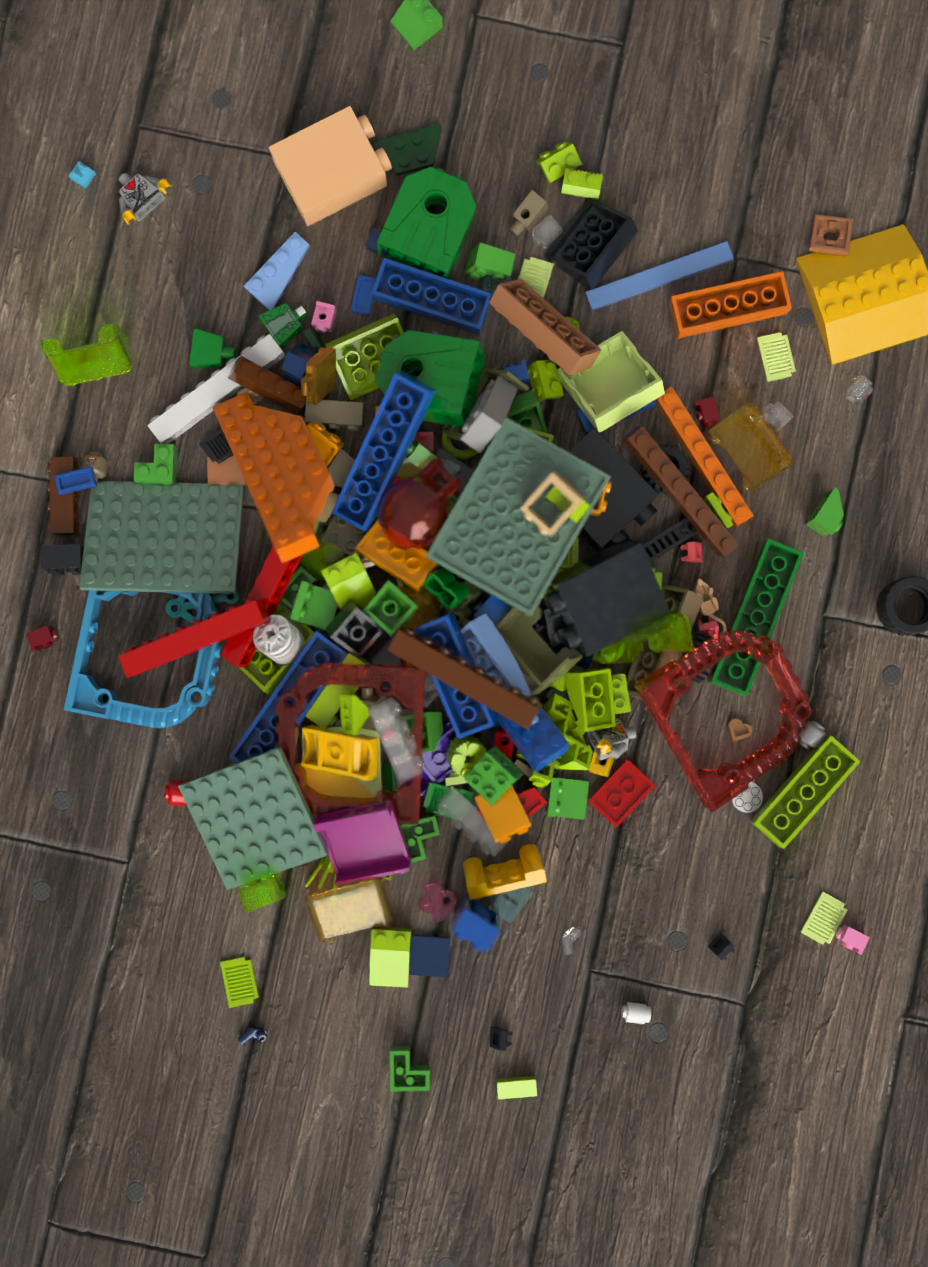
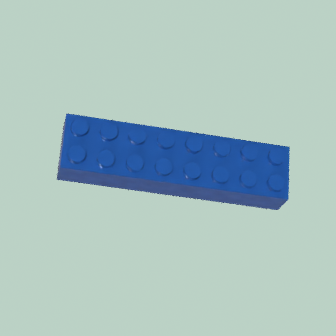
[332,371,437,532]
[229,629,350,763]

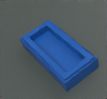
[350,274,377,316]
[54,466,97,495]

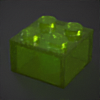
[238,873,287,913]

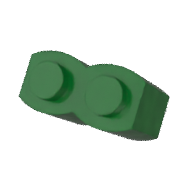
[424,567,470,610]

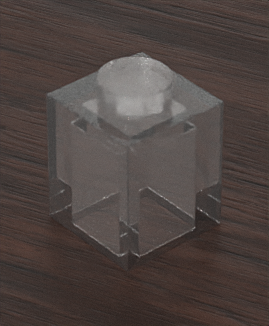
[532,215,562,249]

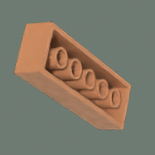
[489,279,602,375]

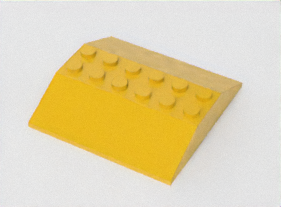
[796,224,928,365]

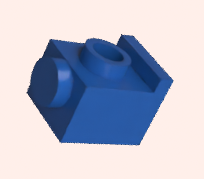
[504,360,529,384]

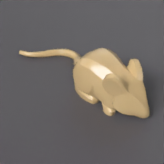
[692,579,727,644]

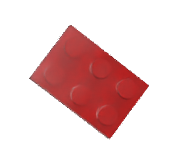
[588,759,656,828]

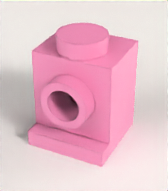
[311,301,337,333]
[835,924,870,955]

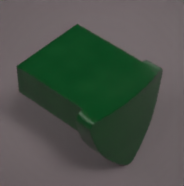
[303,328,327,352]

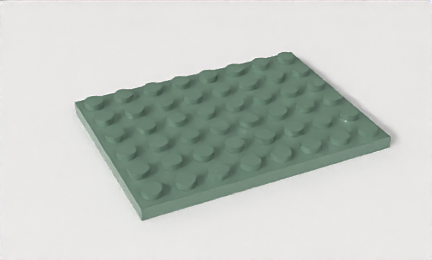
[426,418,611,616]
[79,481,244,594]

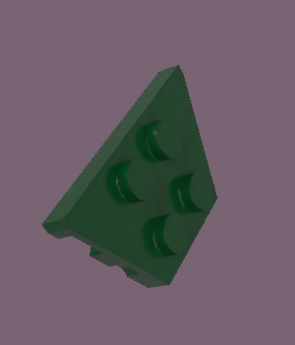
[371,123,441,176]

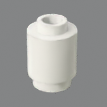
[621,1002,651,1024]

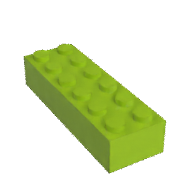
[750,735,861,849]

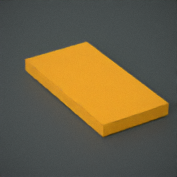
[354,520,439,592]

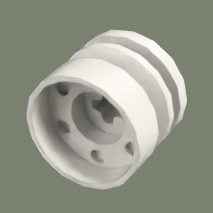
[253,615,305,664]

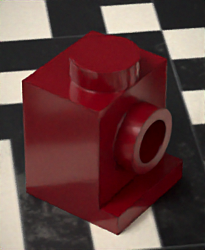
[692,396,720,428]
[26,625,59,652]

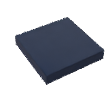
[409,935,451,978]

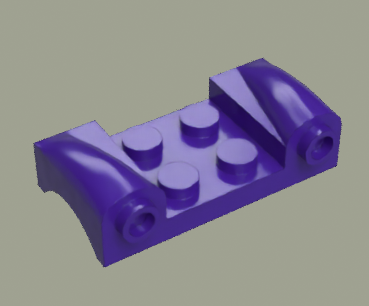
[395,718,470,797]

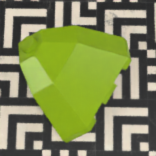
[516,693,593,770]

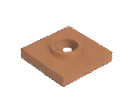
[809,214,853,256]

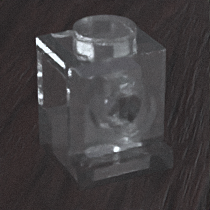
[762,401,794,433]

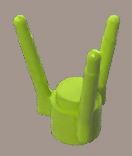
[305,855,337,903]

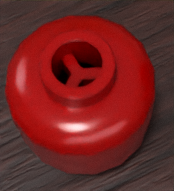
[164,780,187,806]

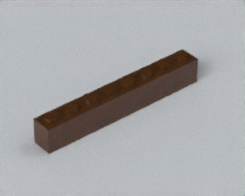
[622,426,739,557]
[388,626,542,729]

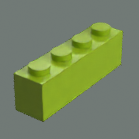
[305,652,371,728]

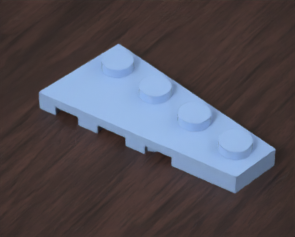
[244,232,310,311]

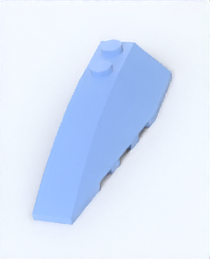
[461,613,539,726]

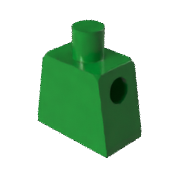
[189,329,236,369]

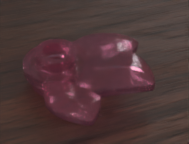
[419,884,457,922]

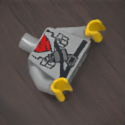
[119,173,172,225]
[587,719,636,760]

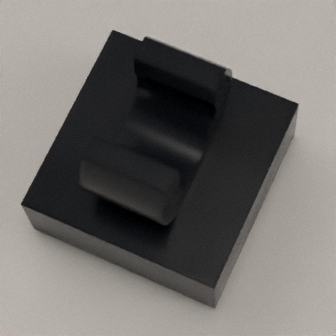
[708,933,735,961]
[490,1027,512,1051]

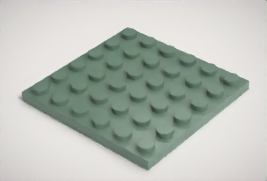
[178,746,329,890]

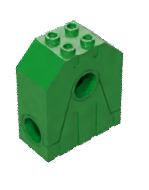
[377,167,476,279]
[375,330,486,428]

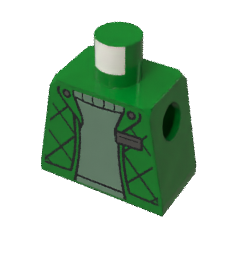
[259,304,307,350]

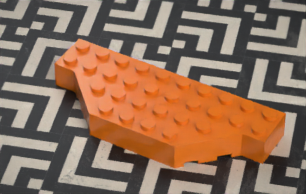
[212,392,335,563]

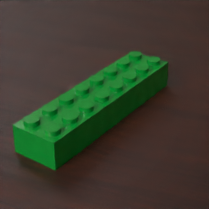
[708,538,804,697]

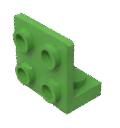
[290,581,338,630]
[464,746,524,805]
[546,777,589,820]

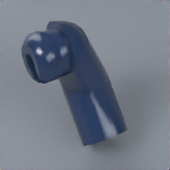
[238,1026,267,1045]

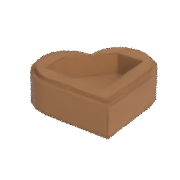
[727,718,752,742]

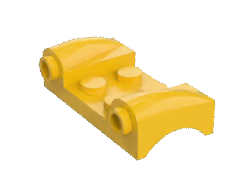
[301,725,378,781]
[463,844,547,900]

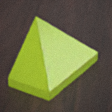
[340,693,372,735]

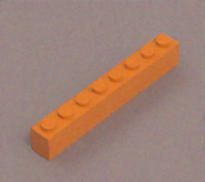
[655,386,754,529]

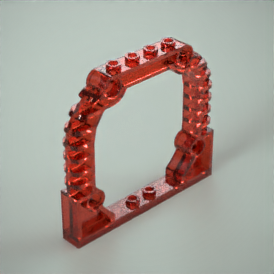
[634,630,811,813]
[275,663,425,825]

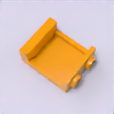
[307,421,344,469]
[475,785,531,844]

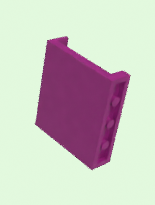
[313,800,412,885]

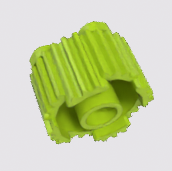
[446,735,487,778]

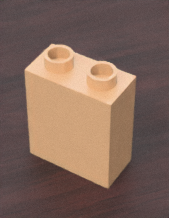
[268,106,392,227]

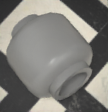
[797,720,827,749]

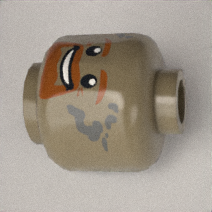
[81,452,108,482]

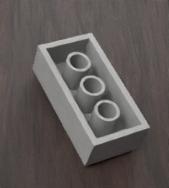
[461,375,518,453]

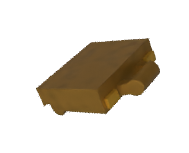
[301,346,336,405]

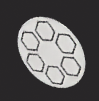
[732,781,763,813]

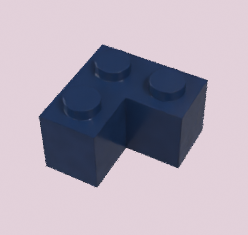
[281,343,318,388]

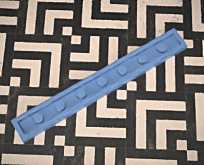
[585,241,734,311]

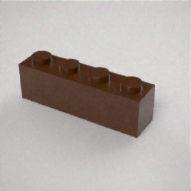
[228,356,306,414]
[47,457,78,536]

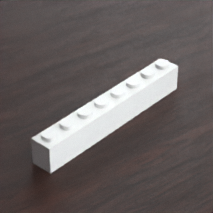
[147,334,285,444]

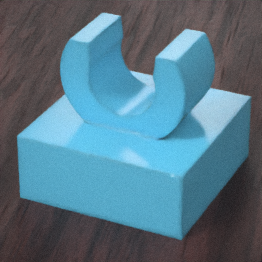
[68,161,96,189]

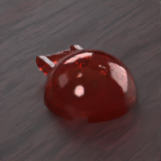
[378,458,461,551]

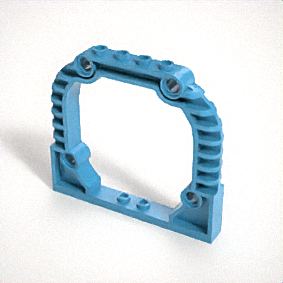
[64,590,223,728]

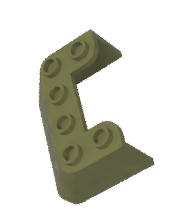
[495,605,583,695]

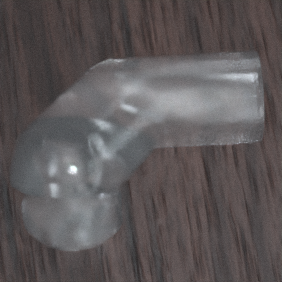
[562,927,581,955]

